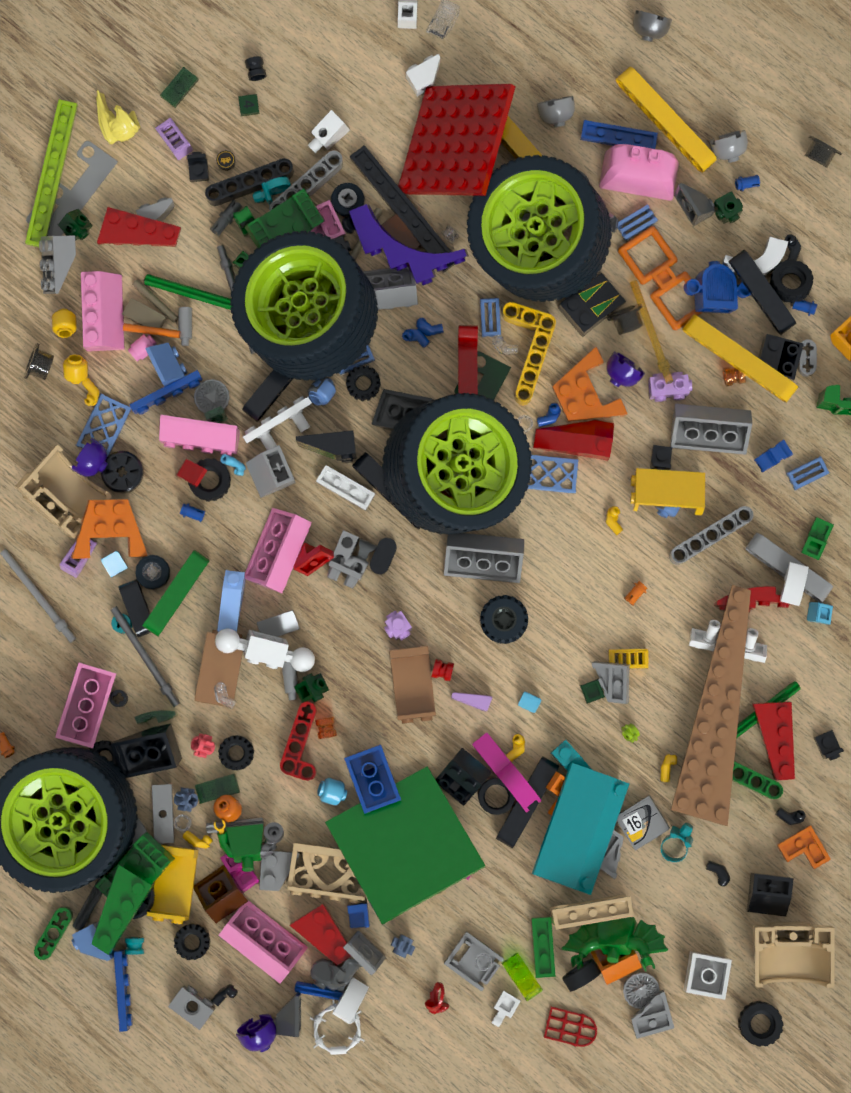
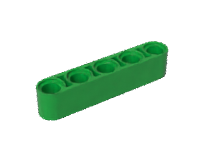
[142,550,210,637]
[732,761,783,799]

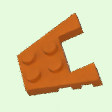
[552,347,628,422]
[71,499,147,559]

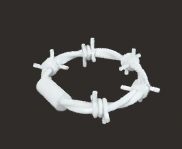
[310,999,365,1055]

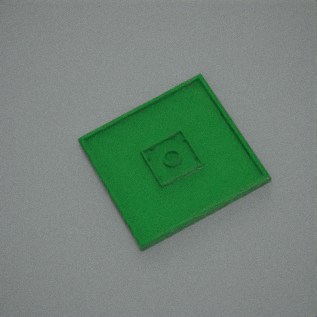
[325,766,485,925]

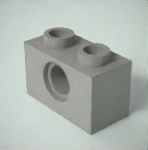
[168,985,216,1030]

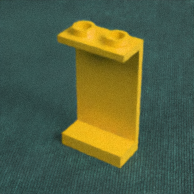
[630,468,705,515]
[147,845,199,924]

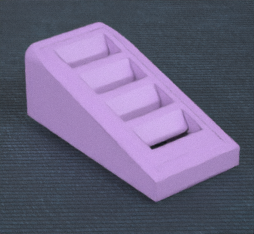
[155,118,193,160]
[60,539,97,578]
[451,692,492,712]

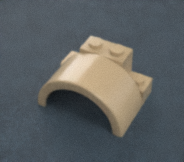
[15,445,112,539]
[753,921,835,988]

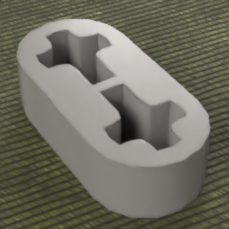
[798,340,817,377]

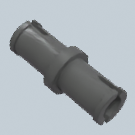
[210,200,242,236]

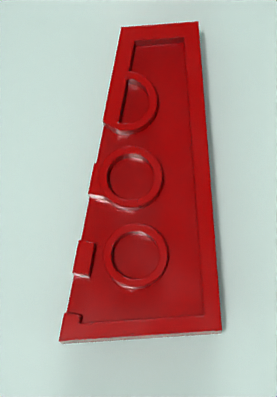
[97,207,181,247]
[752,701,795,780]

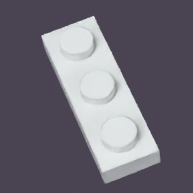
[316,465,375,511]

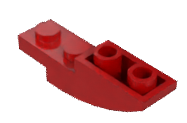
[714,586,793,612]

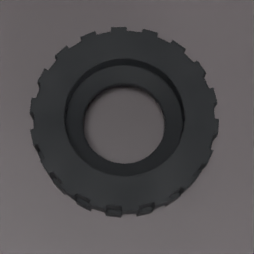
[770,259,814,303]
[188,458,231,502]
[738,1001,784,1047]

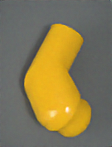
[82,378,100,406]
[606,506,624,536]
[660,754,677,782]

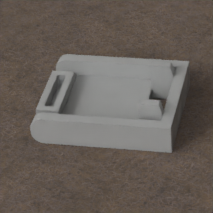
[444,931,505,991]

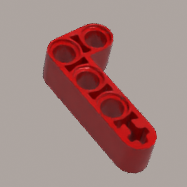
[458,325,478,394]
[280,701,317,781]

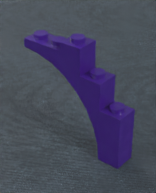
[349,204,469,286]

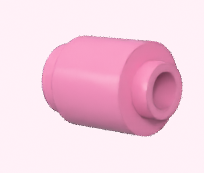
[128,334,156,362]

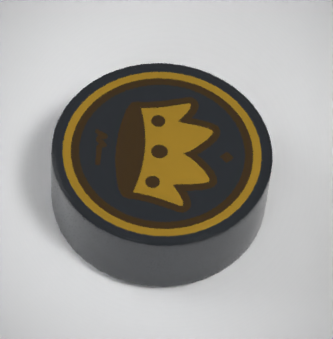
[216,150,236,171]

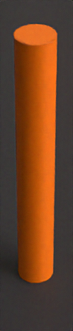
[123,323,181,338]

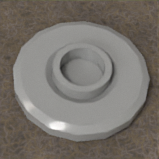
[194,379,230,415]
[623,972,660,1009]

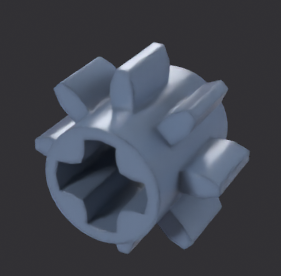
[174,787,198,812]
[391,934,415,958]

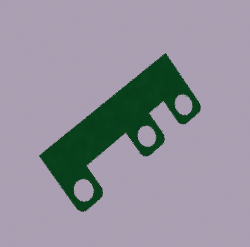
[436,351,511,450]

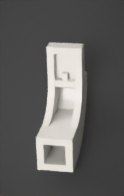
[722,237,788,279]

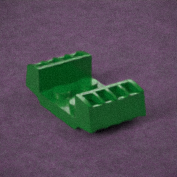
[244,189,325,248]
[816,385,851,415]
[95,832,175,897]

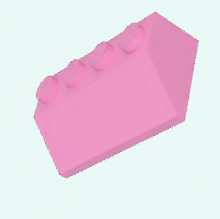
[81,271,125,351]
[159,415,240,456]
[245,508,312,593]
[55,662,116,748]
[219,901,308,984]

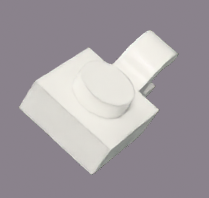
[491,991,520,1027]

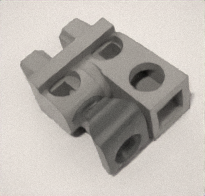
[327,530,377,589]

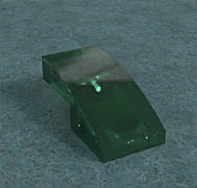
[134,710,178,725]
[195,774,240,804]

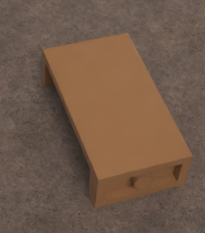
[194,630,244,708]
[390,646,436,724]

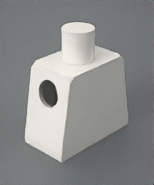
[308,110,350,153]

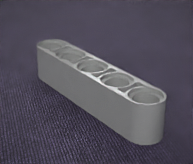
[269,151,343,210]
[669,506,753,565]
[745,533,833,603]

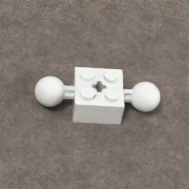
[215,628,315,672]

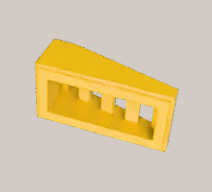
[608,649,649,669]

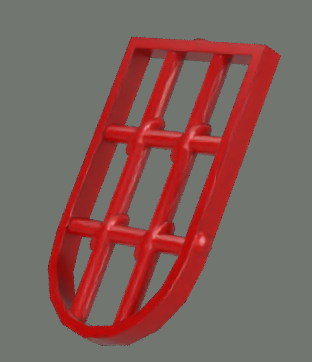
[544,1006,597,1047]

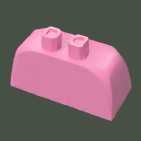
[599,144,679,201]

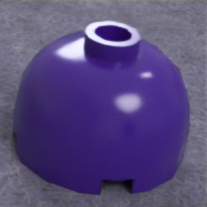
[606,351,645,387]
[71,438,108,477]
[236,1014,276,1052]

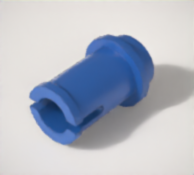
[735,175,760,191]
[792,300,818,316]
[180,503,206,522]

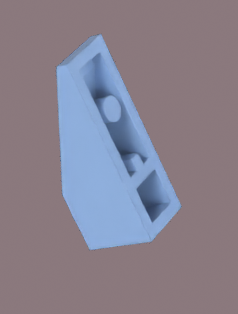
[217,570,246,632]

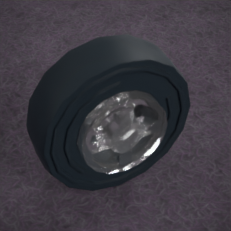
[135,555,170,589]

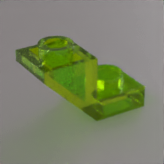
[501,952,543,1001]

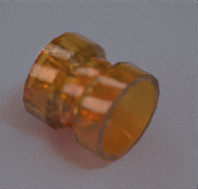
[723,367,746,387]
[315,717,337,739]

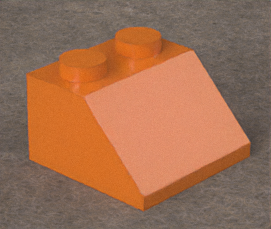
[590,949,642,985]

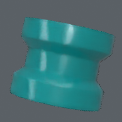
[111,614,132,634]
[125,937,144,955]

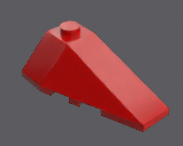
[533,420,614,461]

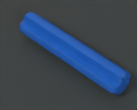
[294,981,343,1000]

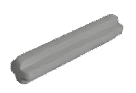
[206,818,264,833]

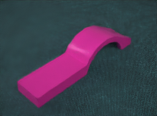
[472,733,542,813]

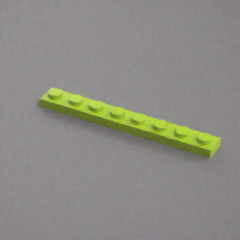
[25,99,78,247]

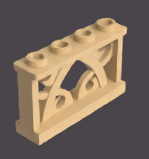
[287,842,365,904]
[549,894,634,930]

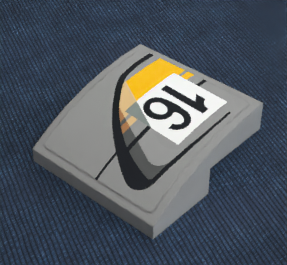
[617,795,670,850]

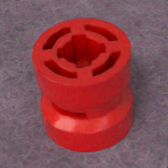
[431,659,454,682]

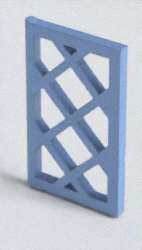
[76,394,131,457]
[528,455,578,494]

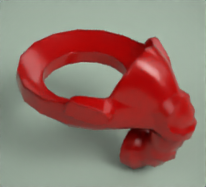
[425,982,449,1014]

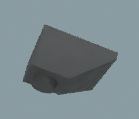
[674,183,715,227]
[273,993,301,1037]

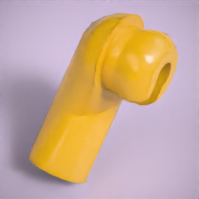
[506,734,525,762]
[182,830,213,849]

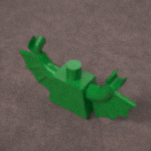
[562,917,668,972]

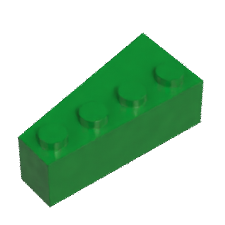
[91,864,153,955]

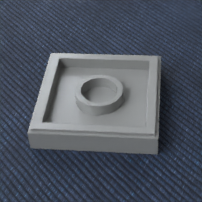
[343,931,386,976]

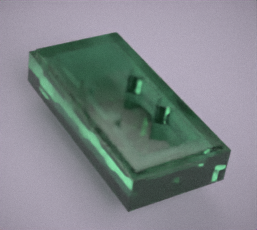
[160,67,199,108]
[204,406,228,423]

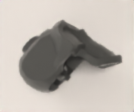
[310,959,362,993]

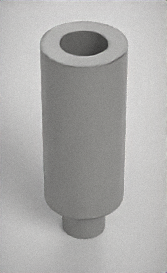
[178,307,192,346]
[282,662,298,700]

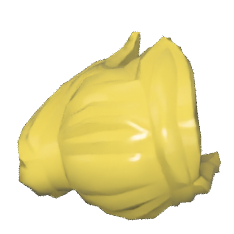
[96,90,140,144]

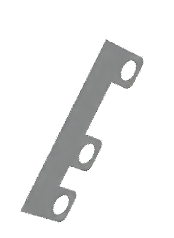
[26,141,118,236]

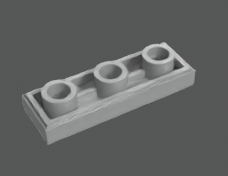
[152,784,175,844]

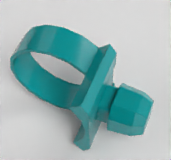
[253,177,291,206]
[661,822,693,862]

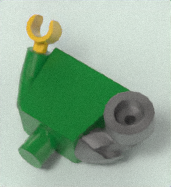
[214,819,284,872]

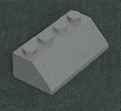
[363,266,418,310]
[670,404,752,455]
[444,533,524,583]

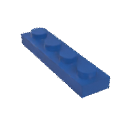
[580,120,658,149]
[129,370,203,415]
[114,950,133,1032]

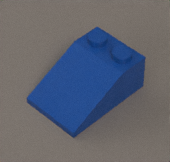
[344,744,401,814]

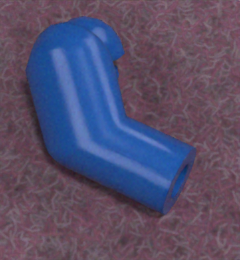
[416,318,444,336]
[402,329,430,348]
[537,403,561,427]

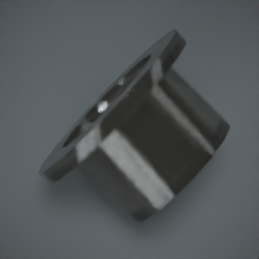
[804,135,842,168]
[606,303,644,335]
[24,343,54,380]

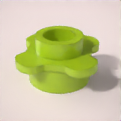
[621,723,640,743]

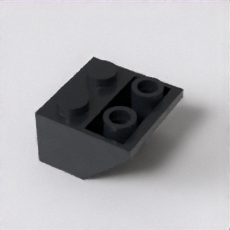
[758,334,804,381]
[435,748,492,806]
[747,873,794,917]

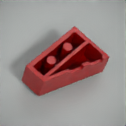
[289,903,351,965]

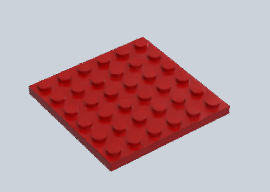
[398,84,516,196]

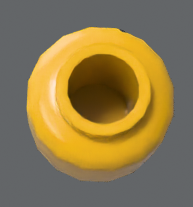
[52,308,77,338]
[63,354,88,384]

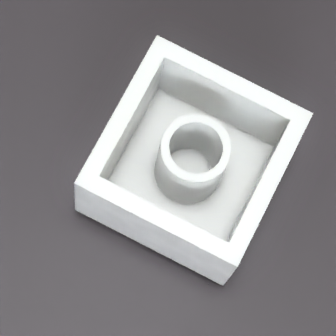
[683,951,732,1000]

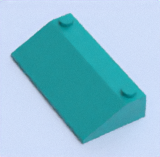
[532,762,629,895]

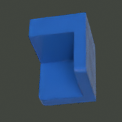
[347,903,370,928]

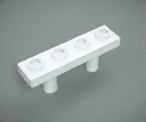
[243,396,312,450]
[689,620,767,663]

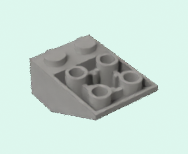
[39,235,76,294]

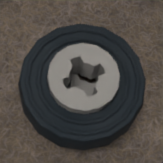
[331,183,365,217]

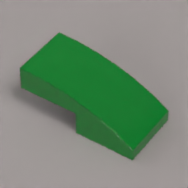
[801,517,834,560]

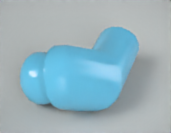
[220,454,246,476]

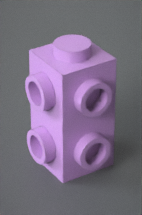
[648,372,692,402]
[384,611,412,641]

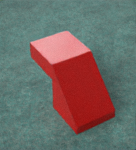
[175,459,207,487]

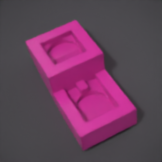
[220,854,260,892]

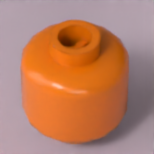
[213,795,242,823]

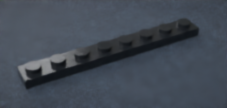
[350,145,455,273]

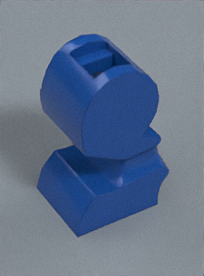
[754,440,793,473]

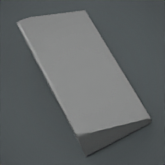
[257,610,300,637]

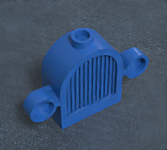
[684,261,751,314]

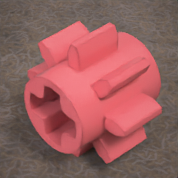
[191,733,215,758]

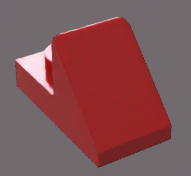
[294,543,334,576]

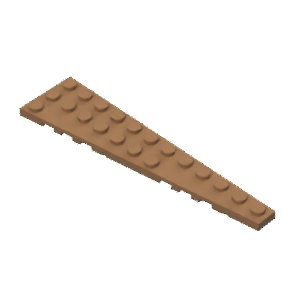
[670,585,751,826]

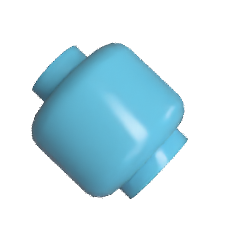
[317,778,347,806]

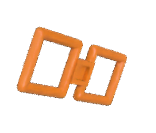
[618,226,703,330]

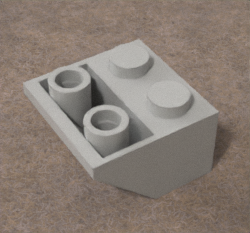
[246,445,296,498]

